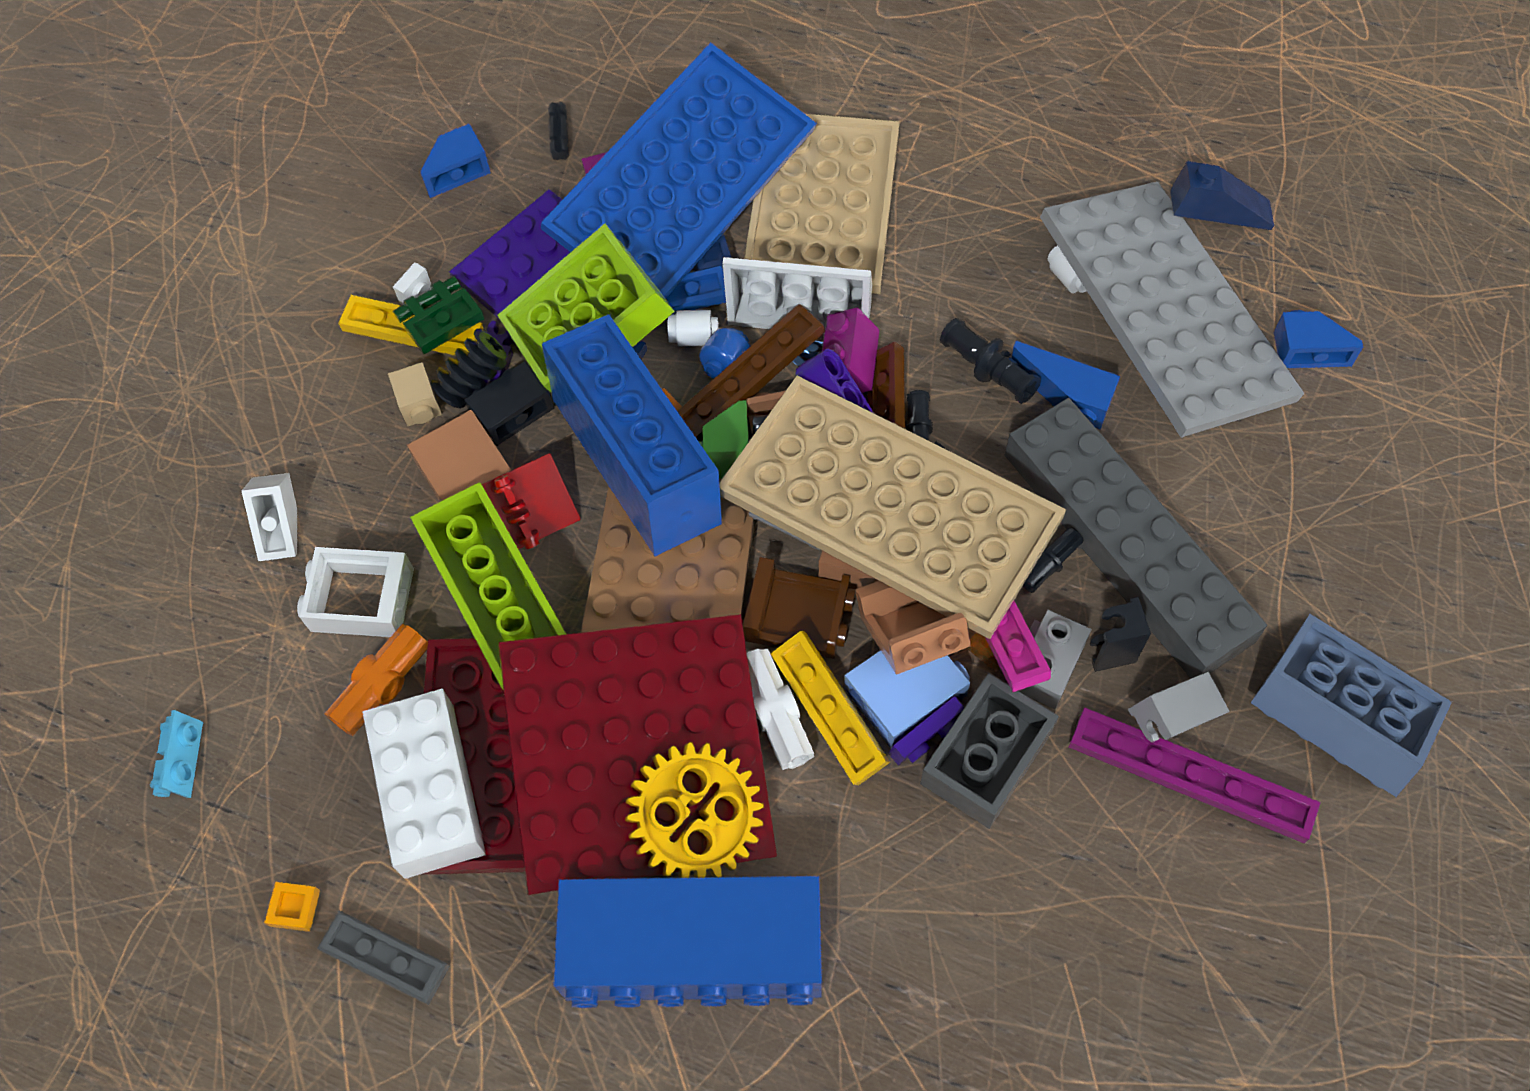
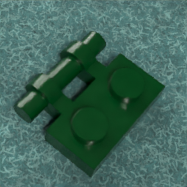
[393,276,485,355]

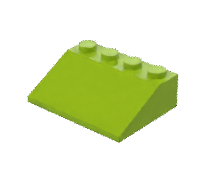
[498,224,675,393]

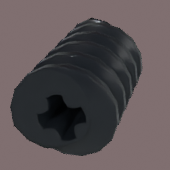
[430,328,507,409]

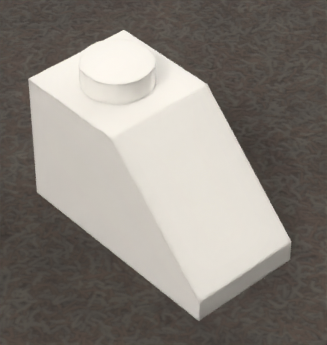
[242,473,297,561]

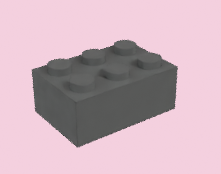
[920,673,1059,829]

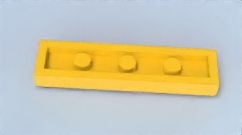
[338,295,484,356]
[770,631,891,785]

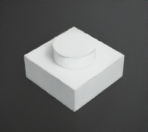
[393,263,431,306]

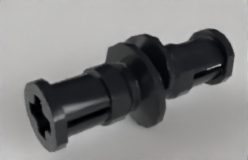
[940,318,1041,404]

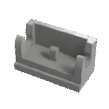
[1128,672,1230,742]

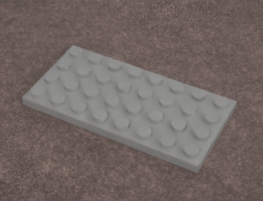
[1040,181,1304,437]

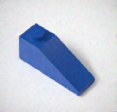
[1011,341,1120,430]

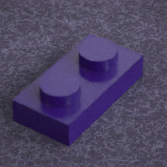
[888,696,965,766]

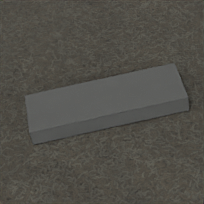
[317,910,450,1005]

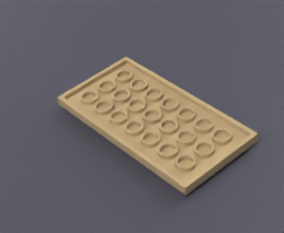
[719,376,1066,639]

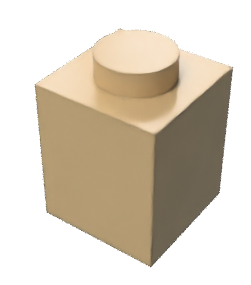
[388,362,442,426]

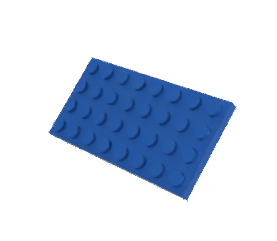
[541,42,817,299]

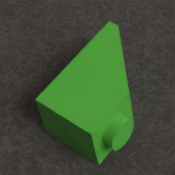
[699,401,748,479]

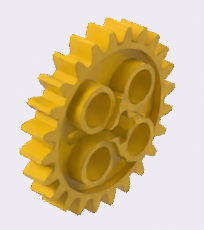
[625,743,763,878]

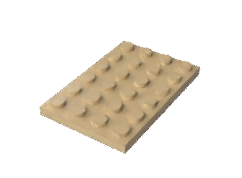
[744,114,899,294]

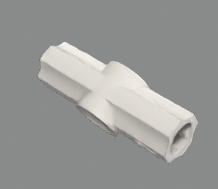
[747,649,814,770]

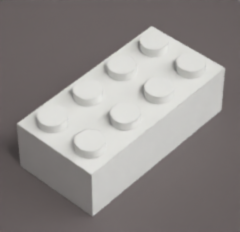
[363,689,486,879]

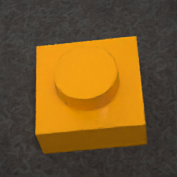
[265,882,320,932]

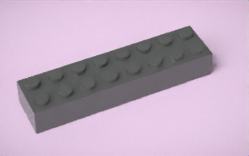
[1005,398,1268,679]

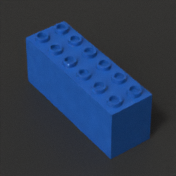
[542,314,722,557]
[554,876,822,1008]

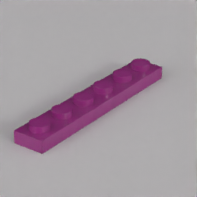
[1069,707,1321,844]

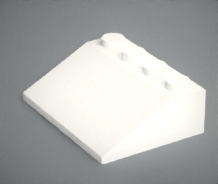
[723,257,872,334]

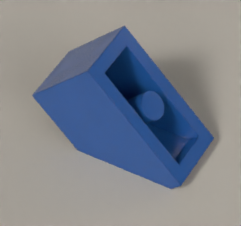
[420,124,491,198]
[1273,310,1363,368]

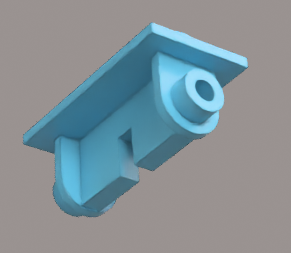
[150,710,203,798]

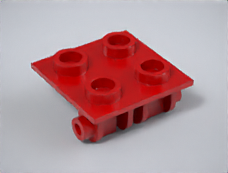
[481,453,581,550]

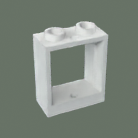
[297,547,414,637]

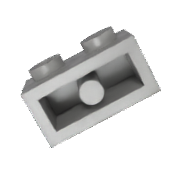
[1019,610,1092,710]

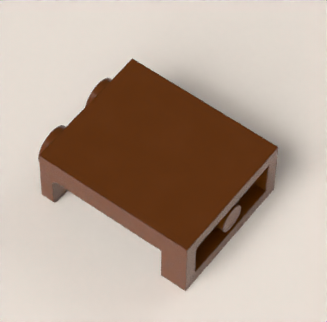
[743,557,856,659]

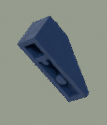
[1170,161,1274,230]

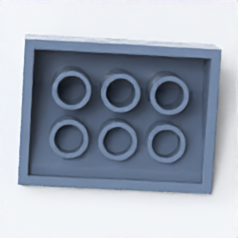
[1251,614,1452,797]

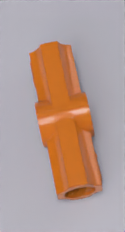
[324,624,428,736]

